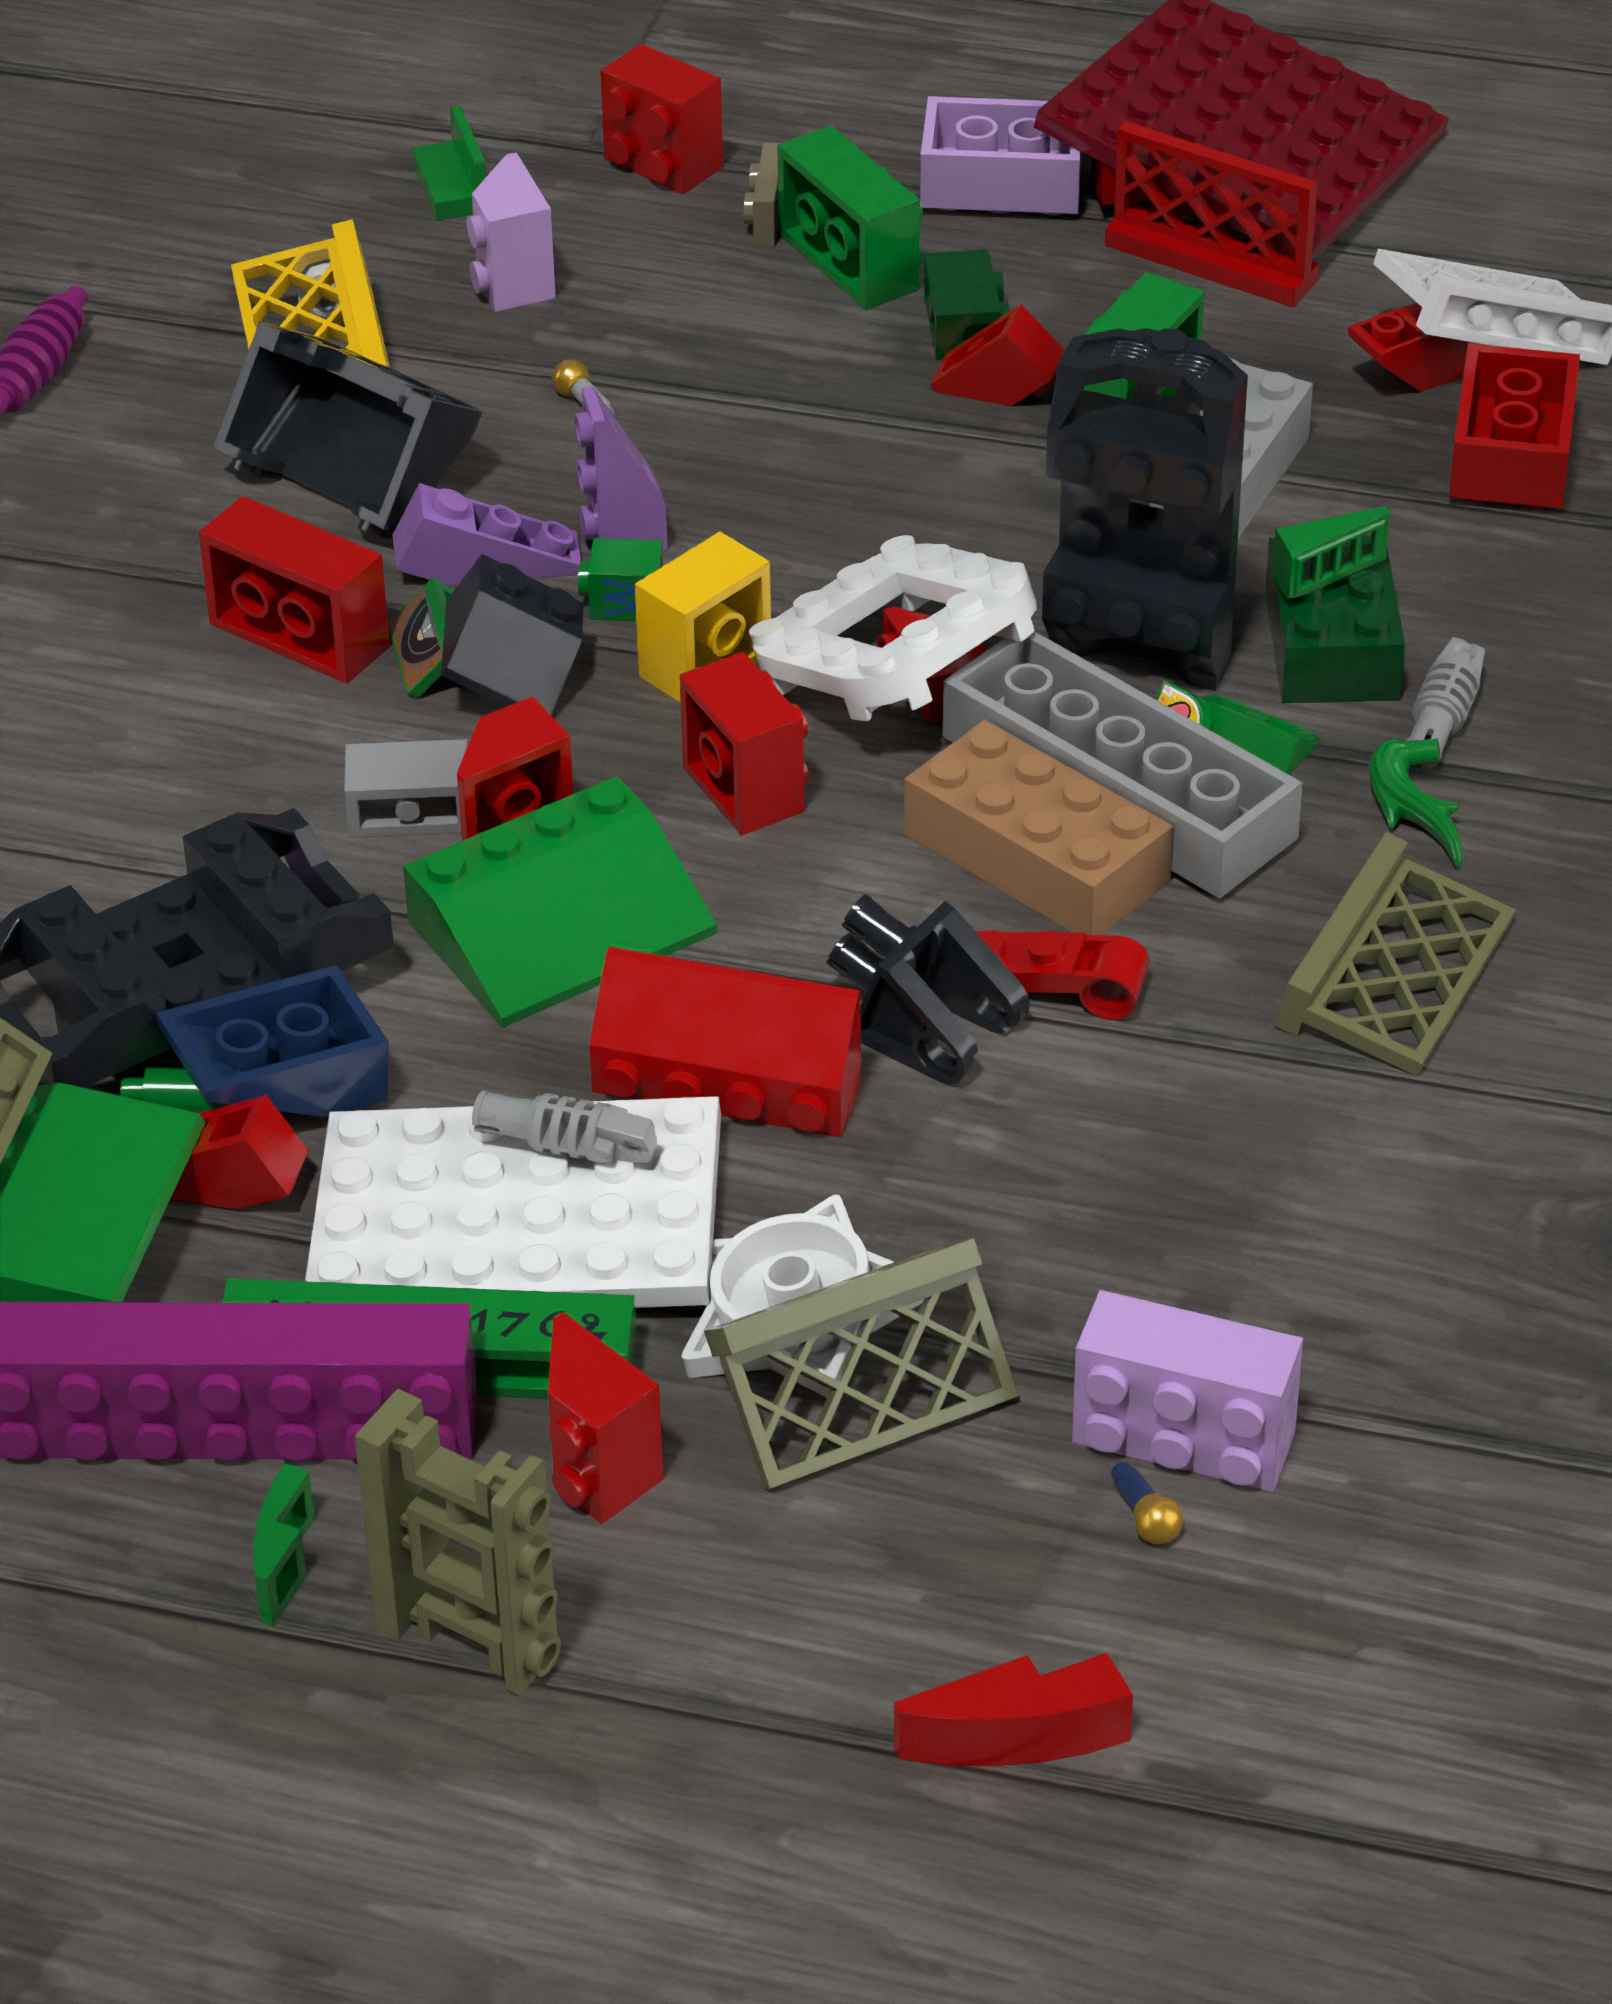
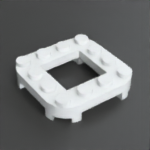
[749,535,1037,721]

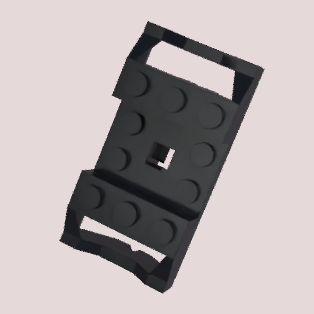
[1042,328,1248,691]
[0,808,394,1088]

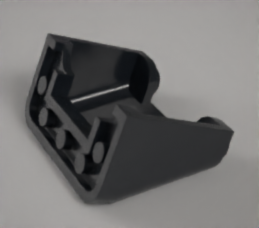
[213,321,483,539]

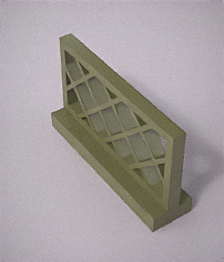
[1274,832,1516,1077]
[704,1238,1019,1489]

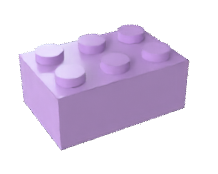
[920,96,1083,216]
[1072,1290,1303,1492]

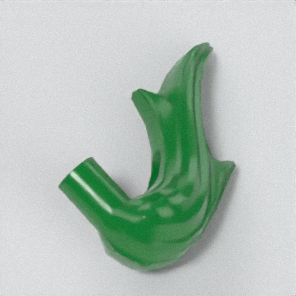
[1369,738,1463,867]

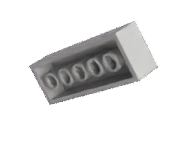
[943,631,1303,899]

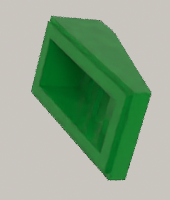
[1272,506,1390,599]

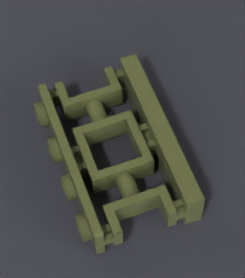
[355,1389,561,1696]

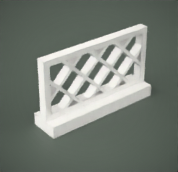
[1373,249,1612,365]

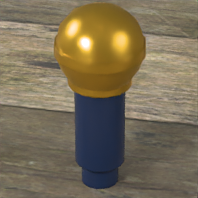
[1111,1462,1183,1544]

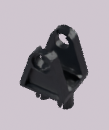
[826,894,1030,1085]

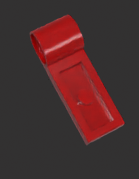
[976,930,1150,1020]

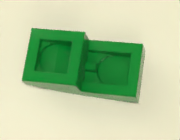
[253,1463,315,1626]

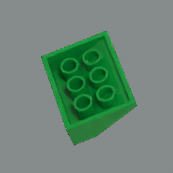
[403,776,717,1028]
[0,1082,206,1302]

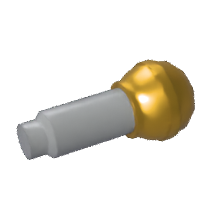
[552,360,615,416]

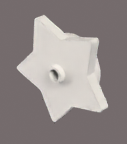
[681,1195,924,1398]

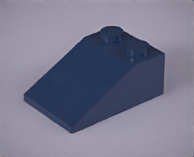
[156,965,389,1117]

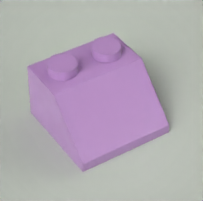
[466,152,556,312]

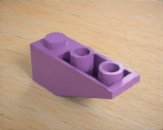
[574,387,668,551]
[393,483,581,586]

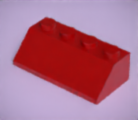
[589,946,861,1137]

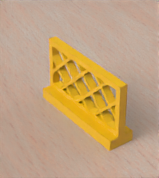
[231,219,390,368]

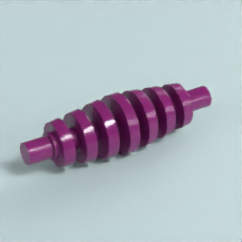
[0,286,88,417]

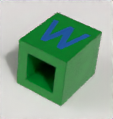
[578,538,664,621]

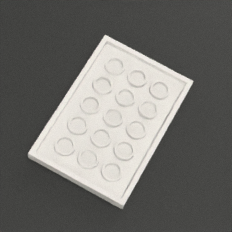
[305,1096,721,1308]

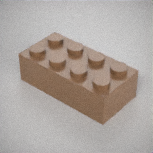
[904,720,1173,935]

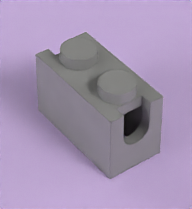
[344,739,468,838]

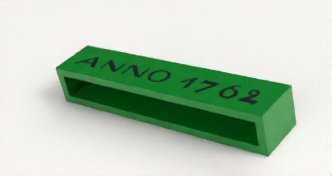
[222,1278,637,1399]

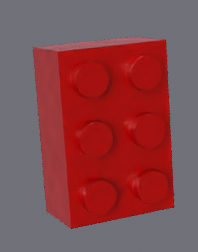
[1449,343,1580,509]
[199,496,390,684]

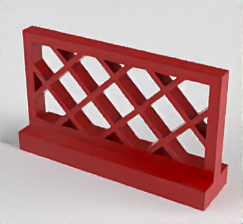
[1105,121,1319,308]

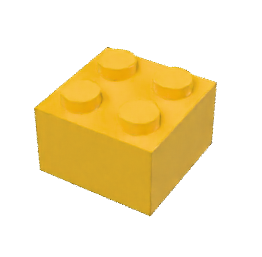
[635,531,771,702]

